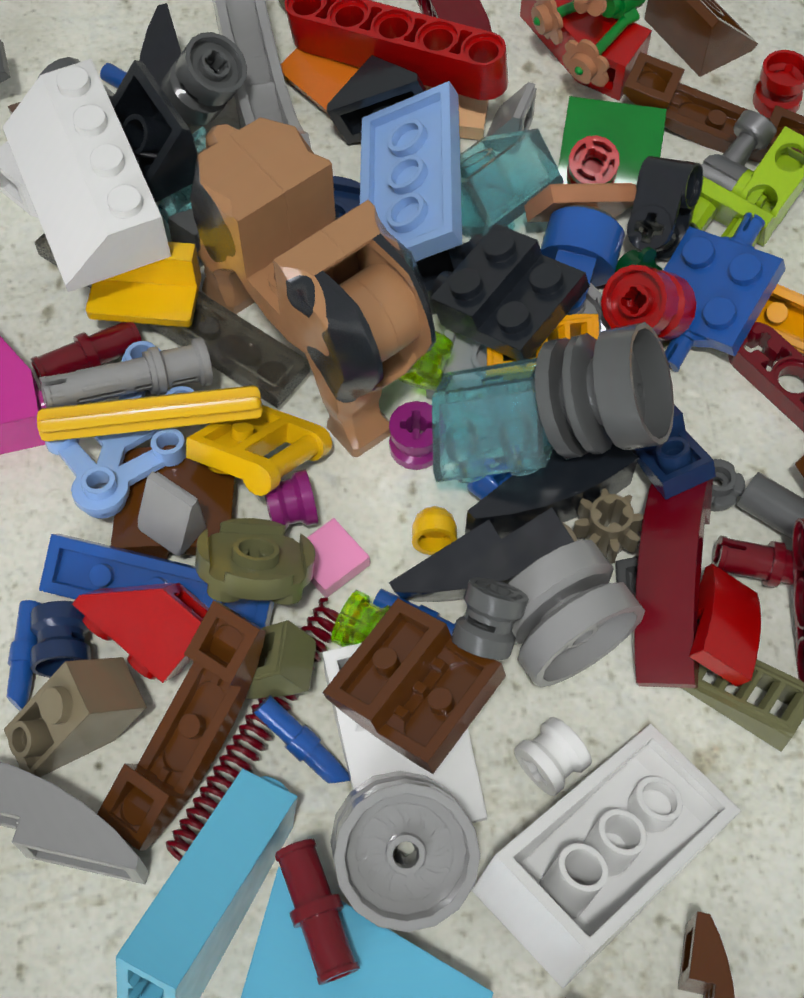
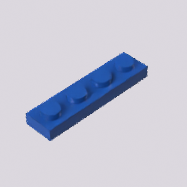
[39,534,274,628]

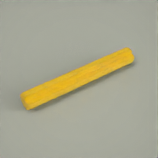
[37,385,262,442]

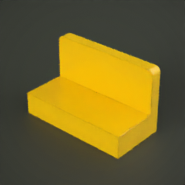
[86,242,202,327]

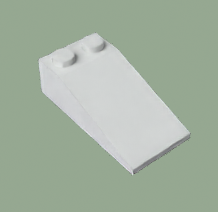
[472,724,741,988]

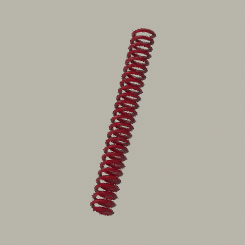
[165,597,345,861]

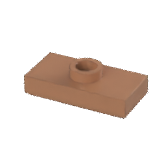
[524,183,637,222]

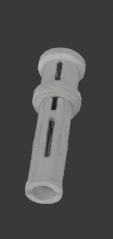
[39,337,213,408]

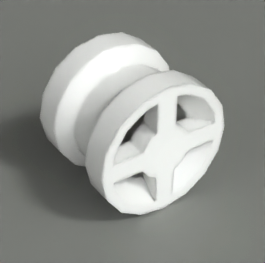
[514,717,592,796]

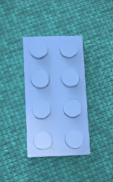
[360,81,462,262]

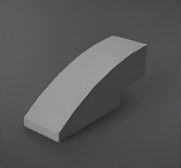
[0,762,149,885]

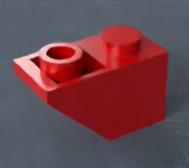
[72,582,209,683]

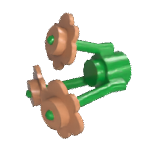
[531,0,645,87]

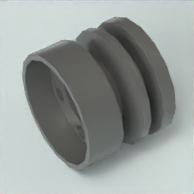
[535,322,674,459]

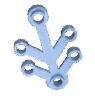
[45,341,195,519]

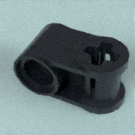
[627,156,703,260]

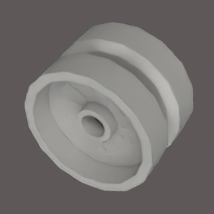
[508,540,645,687]
[330,771,480,932]

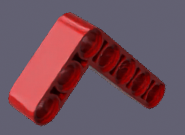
[284,0,509,101]

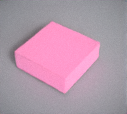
[307,518,370,597]

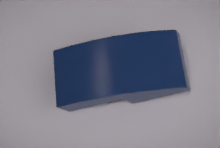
[630,404,716,500]

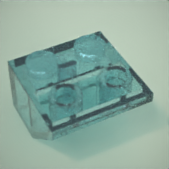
[432,358,553,483]

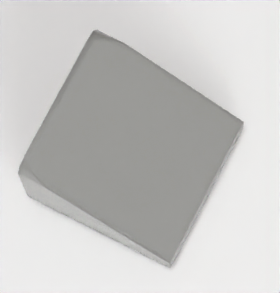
[485,82,537,152]
[138,471,207,556]

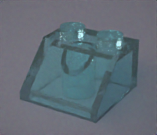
[460,128,565,238]

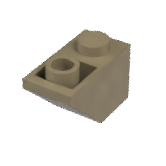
[4,657,147,777]

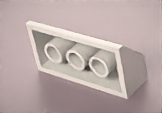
[3,59,171,292]

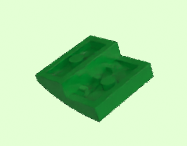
[556,96,667,208]

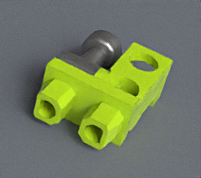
[690,110,804,247]

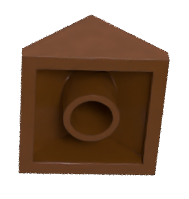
[644,0,758,77]

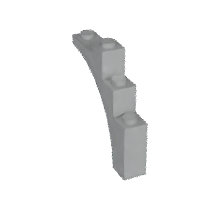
[212,0,311,148]

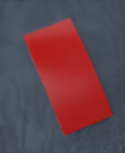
[689,564,761,687]

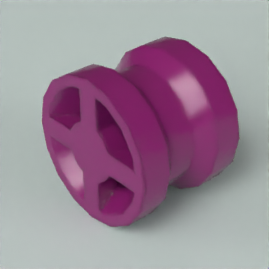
[389,401,444,470]
[264,470,318,531]

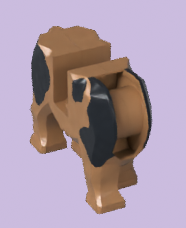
[190,117,436,457]

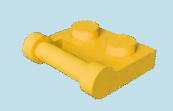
[186,405,332,496]

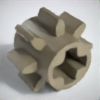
[573,488,644,563]

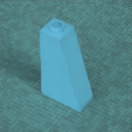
[116,768,298,998]
[241,867,493,998]

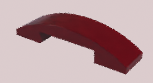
[635,478,713,688]

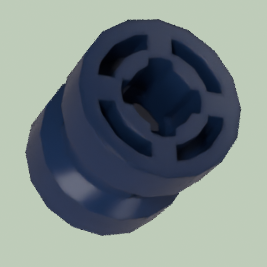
[30,601,91,678]

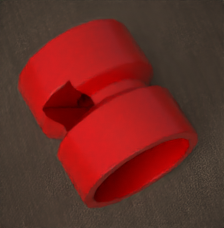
[601,265,697,341]

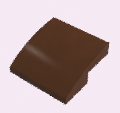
[110,446,235,559]
[323,598,506,774]

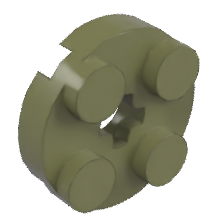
[195,518,315,605]

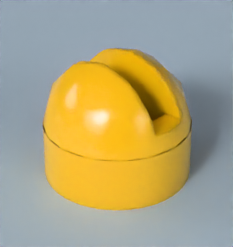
[412,506,457,555]

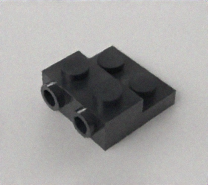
[430,223,590,364]

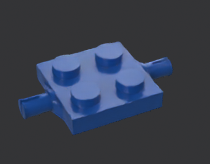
[663,212,786,372]

